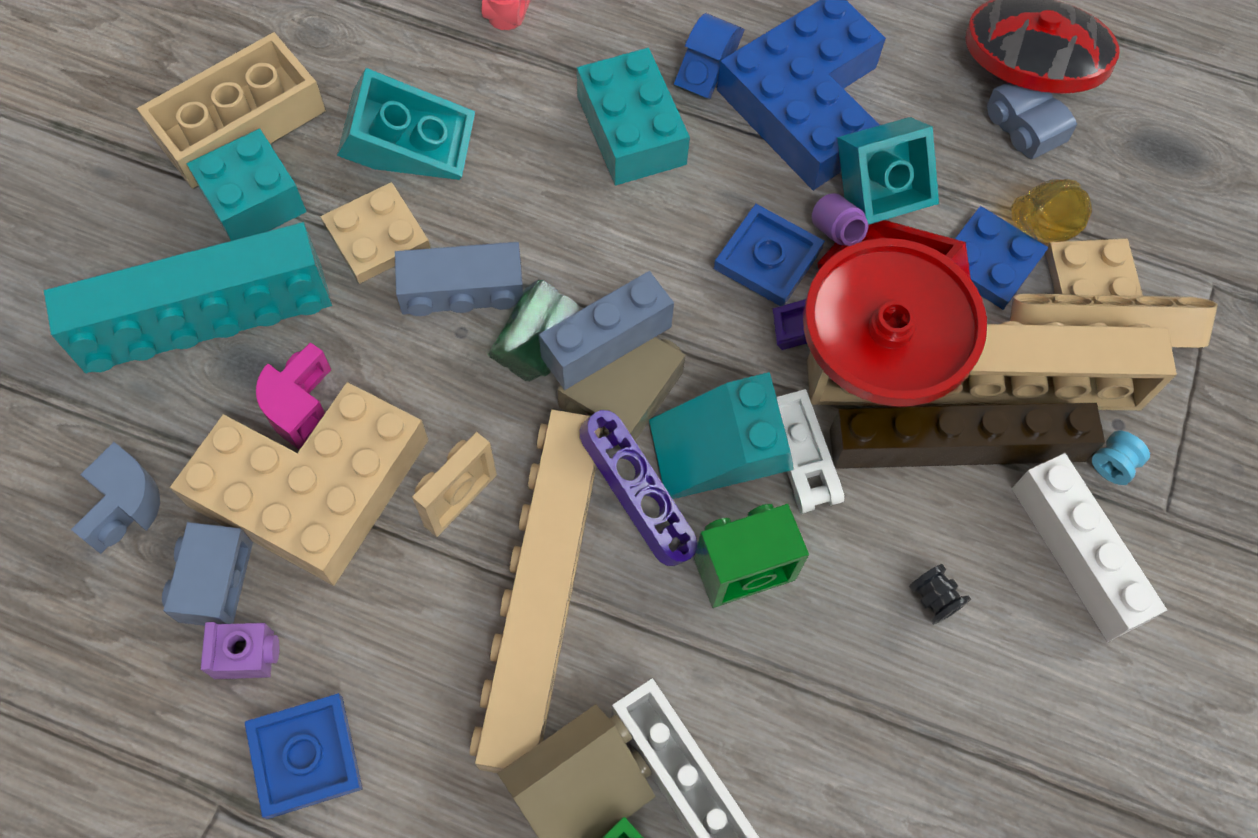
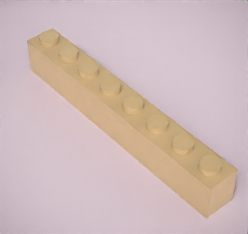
[470,409,603,773]

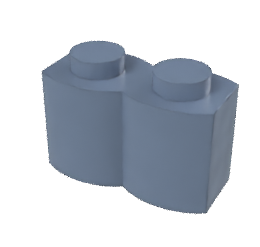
[986,82,1077,159]

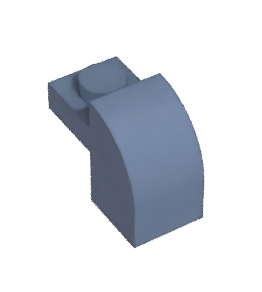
[71,442,160,554]

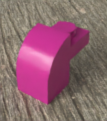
[256,342,331,450]

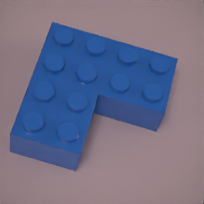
[717,0,886,191]

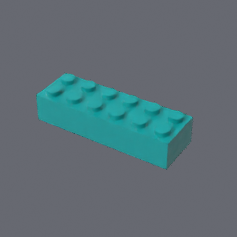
[44,222,332,373]

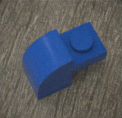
[674,13,745,99]

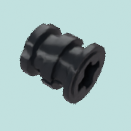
[909,564,971,625]

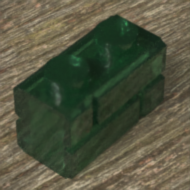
[488,279,579,382]

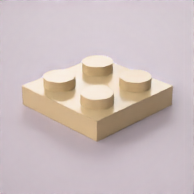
[320,182,430,284]
[1045,239,1143,296]
[412,432,497,537]

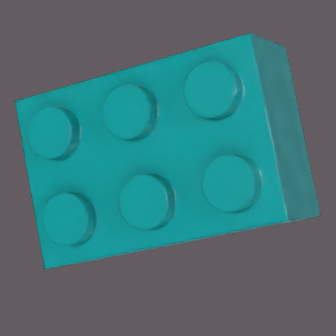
[577,47,690,186]

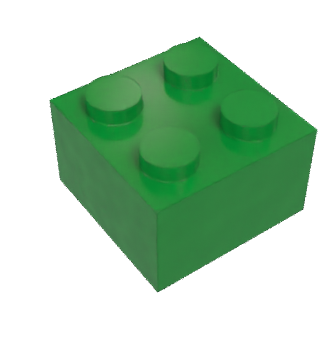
[694,504,809,608]

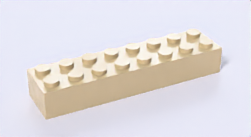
[807,321,1177,411]

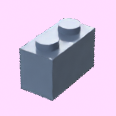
[162,522,253,626]

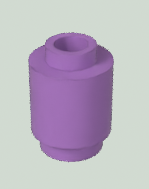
[812,193,868,246]

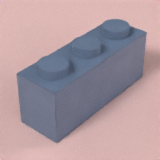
[395,242,524,316]
[539,271,674,390]

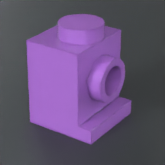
[200,622,279,679]

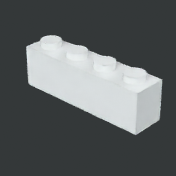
[1012,453,1167,642]
[612,678,759,838]

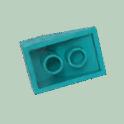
[337,68,476,180]
[649,372,794,499]

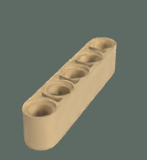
[1010,294,1218,348]

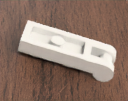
[777,389,844,514]

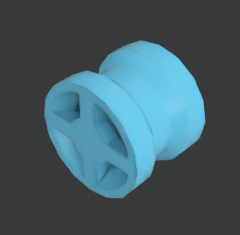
[1092,430,1150,485]

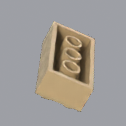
[137,32,326,189]

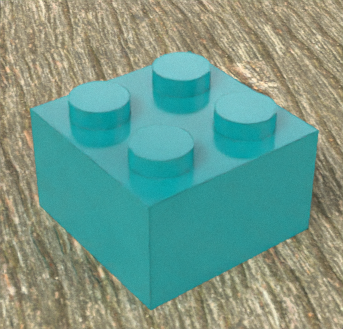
[837,117,939,225]
[186,128,307,241]

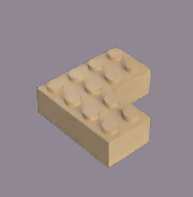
[170,382,428,586]

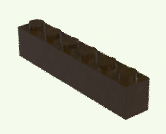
[830,403,1105,469]

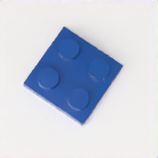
[714,204,825,306]
[955,206,1049,310]
[244,693,363,819]

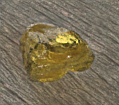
[1011,179,1092,243]

